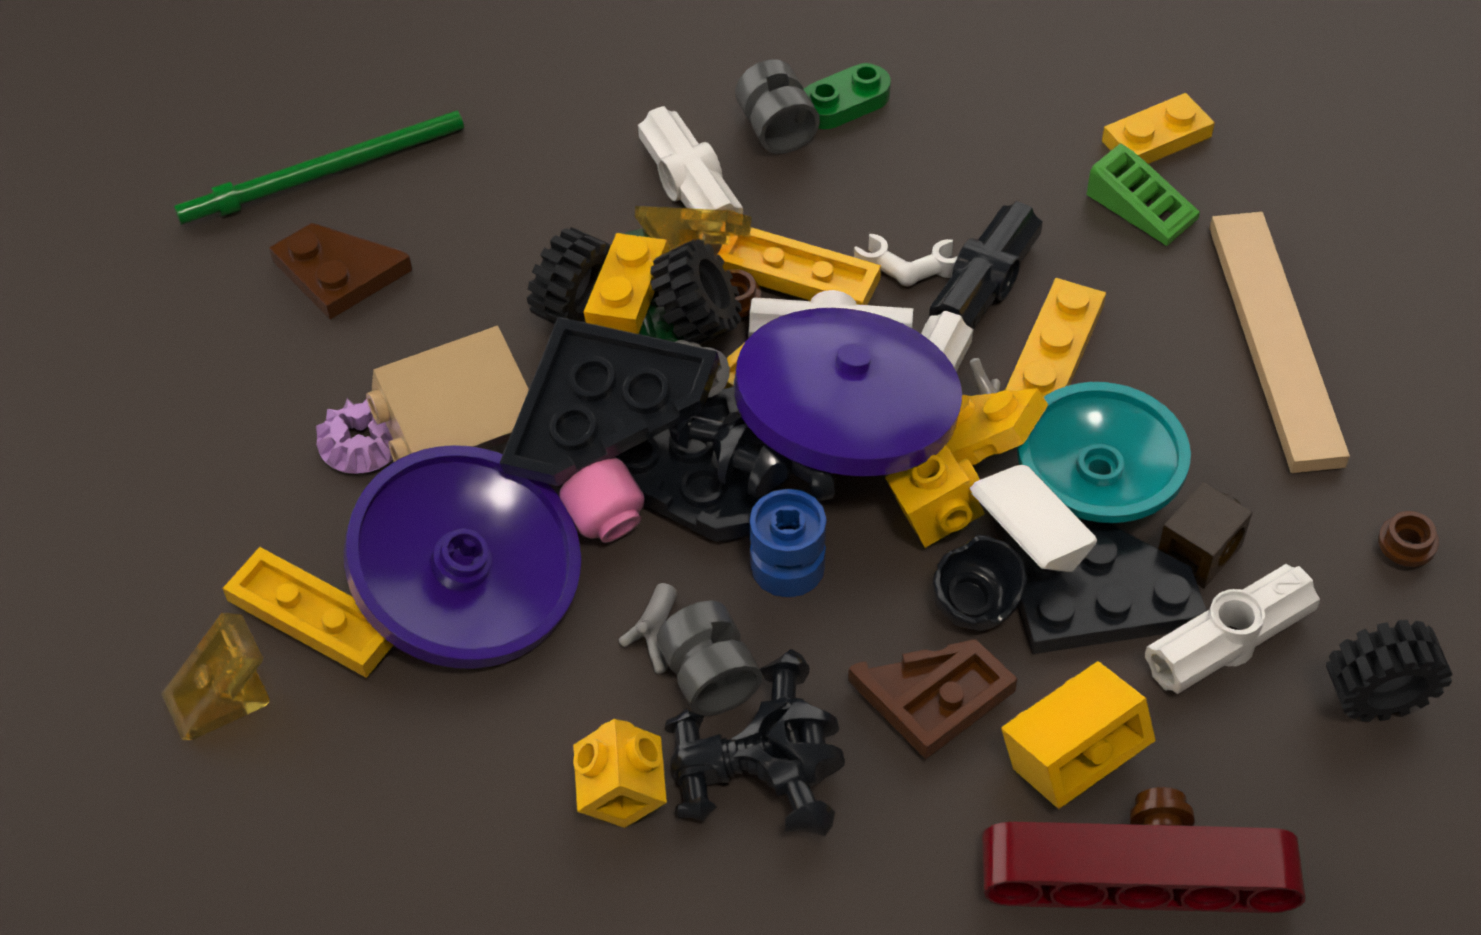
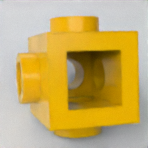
[885,445,985,548]
[573,718,667,828]

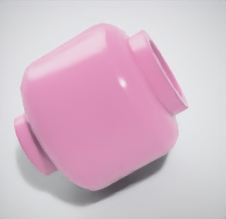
[560,457,644,543]

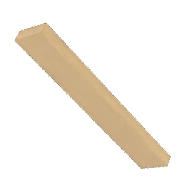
[1209,212,1350,473]

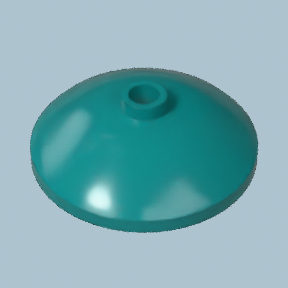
[1017,382,1191,523]

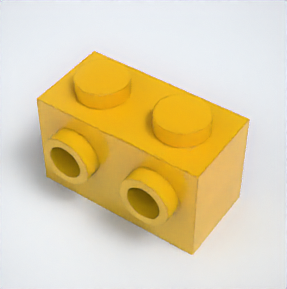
[1001,661,1156,809]

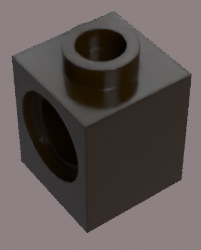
[1158,482,1253,589]

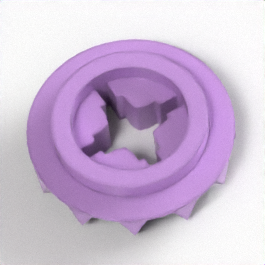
[316,399,393,474]

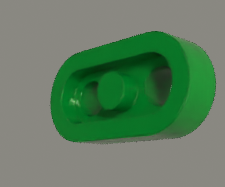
[803,63,891,129]

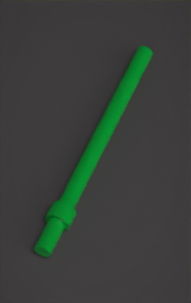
[174,110,464,225]

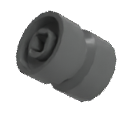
[735,59,820,154]
[657,600,762,716]

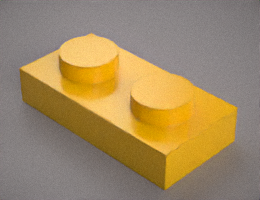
[1102,93,1215,164]
[583,233,669,334]

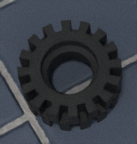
[527,227,611,325]
[650,239,742,345]
[1326,620,1453,722]

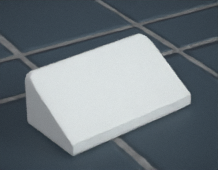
[970,465,1097,572]

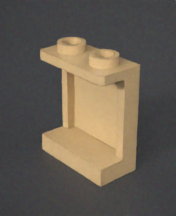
[366,325,529,462]

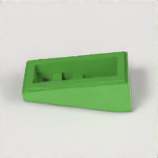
[1086,143,1200,246]

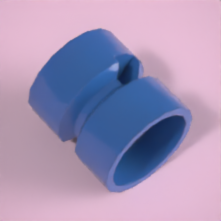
[749,489,827,598]

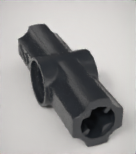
[929,201,1043,330]

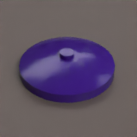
[734,308,962,476]
[344,445,581,669]

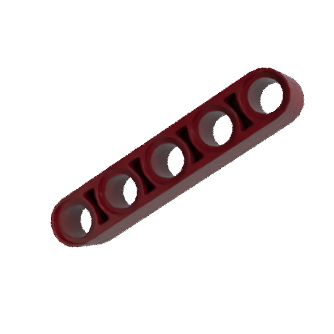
[982,822,1305,913]

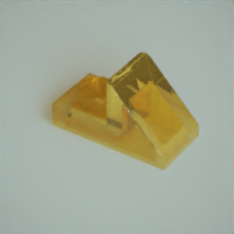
[634,206,752,251]
[162,612,270,740]

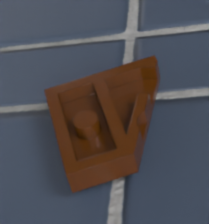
[269,223,413,320]
[848,639,1018,759]

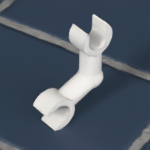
[854,234,958,287]

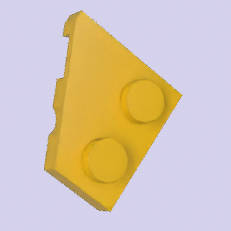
[946,388,1048,465]

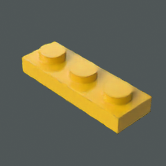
[717,223,881,305]
[1005,278,1106,397]
[223,547,393,678]

